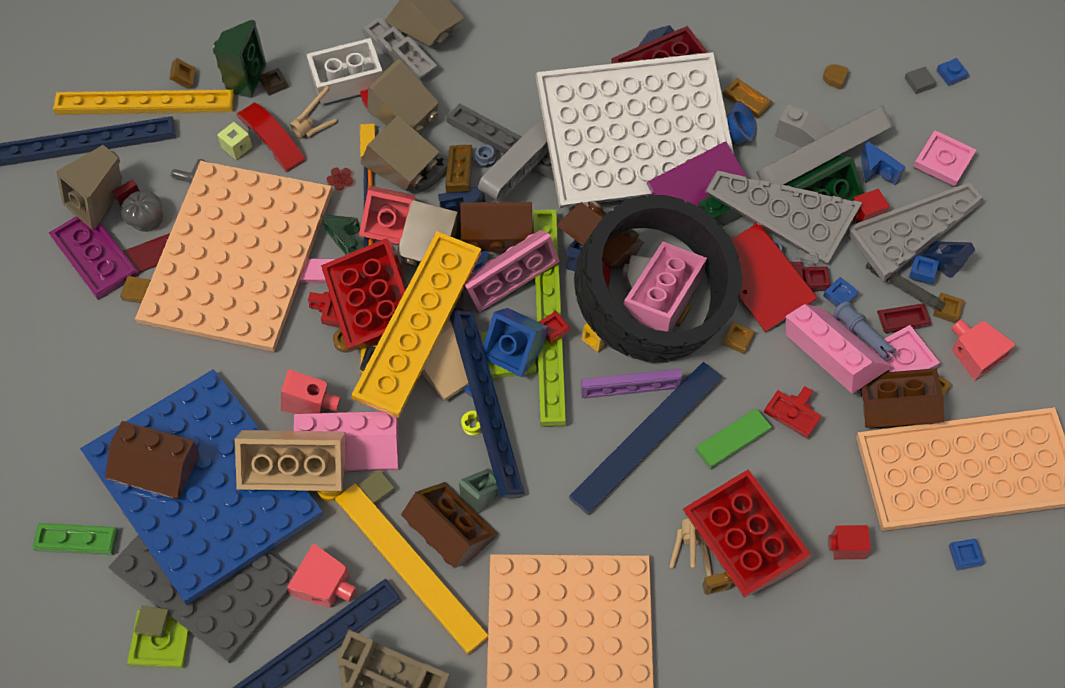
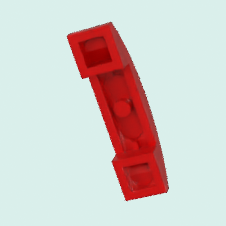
[236,102,306,172]

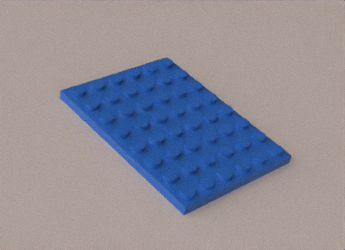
[80,369,324,606]

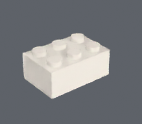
[306,38,383,104]

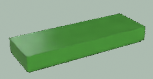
[695,408,772,470]
[32,523,118,555]

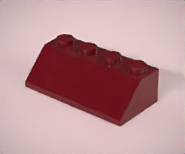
[611,26,708,64]

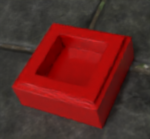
[539,311,571,344]

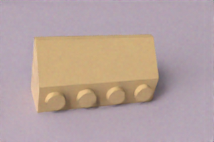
[235,430,346,491]

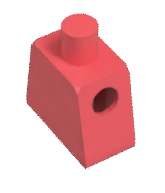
[951,319,1016,381]
[281,369,340,414]
[287,544,357,608]

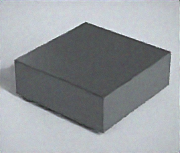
[905,66,937,94]

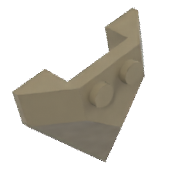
[337,630,450,688]

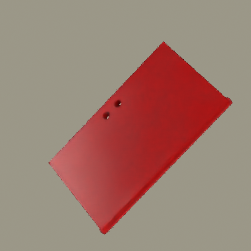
[732,223,818,333]

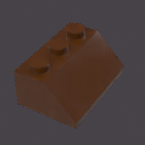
[557,201,644,267]
[460,202,533,254]
[861,368,944,428]
[105,421,200,500]
[401,482,498,569]

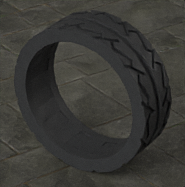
[574,195,743,362]

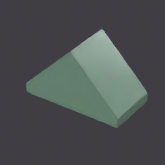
[459,469,499,513]

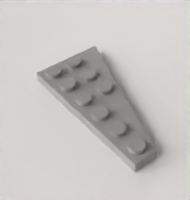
[704,171,862,264]
[847,182,983,282]

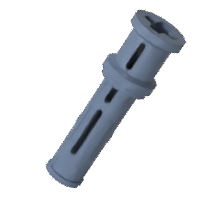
[833,301,896,361]

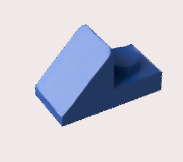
[861,141,906,185]

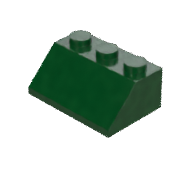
[213,20,267,98]
[783,155,864,201]

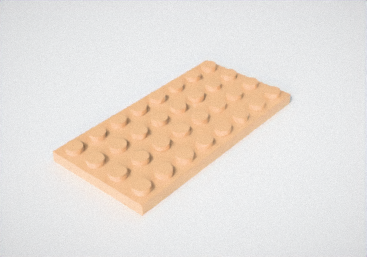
[856,407,1065,531]

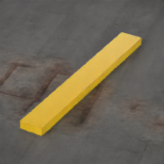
[53,90,235,115]
[335,483,488,655]

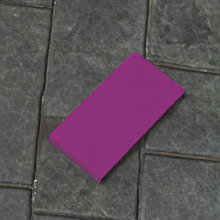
[646,141,747,206]
[49,216,139,300]

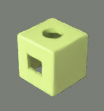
[217,122,253,160]

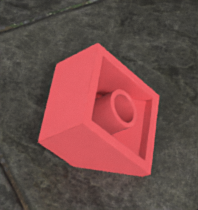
[359,186,416,244]

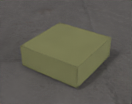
[358,470,395,505]
[134,605,169,639]

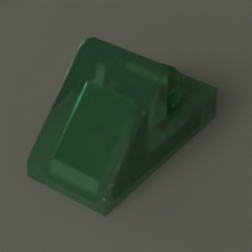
[321,215,360,255]

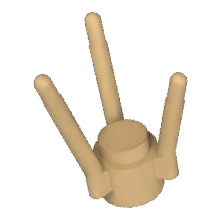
[289,86,337,138]
[669,519,712,576]

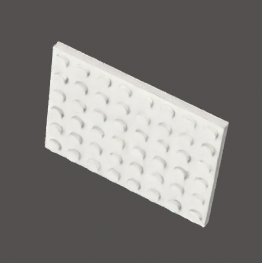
[535,52,734,208]

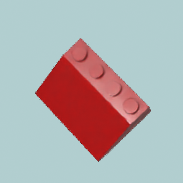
[321,238,408,350]
[683,469,811,598]

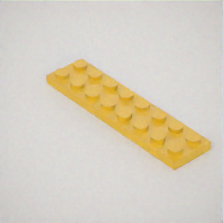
[351,231,481,418]

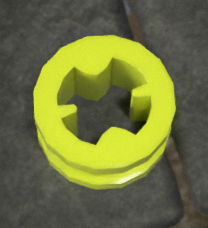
[461,411,482,436]

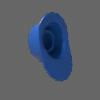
[726,102,757,144]

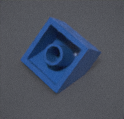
[483,308,549,377]

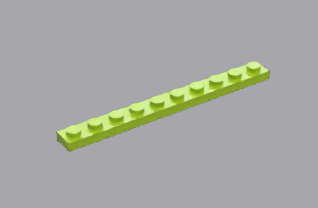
[533,210,566,426]

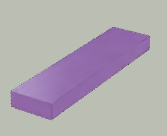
[581,369,682,398]

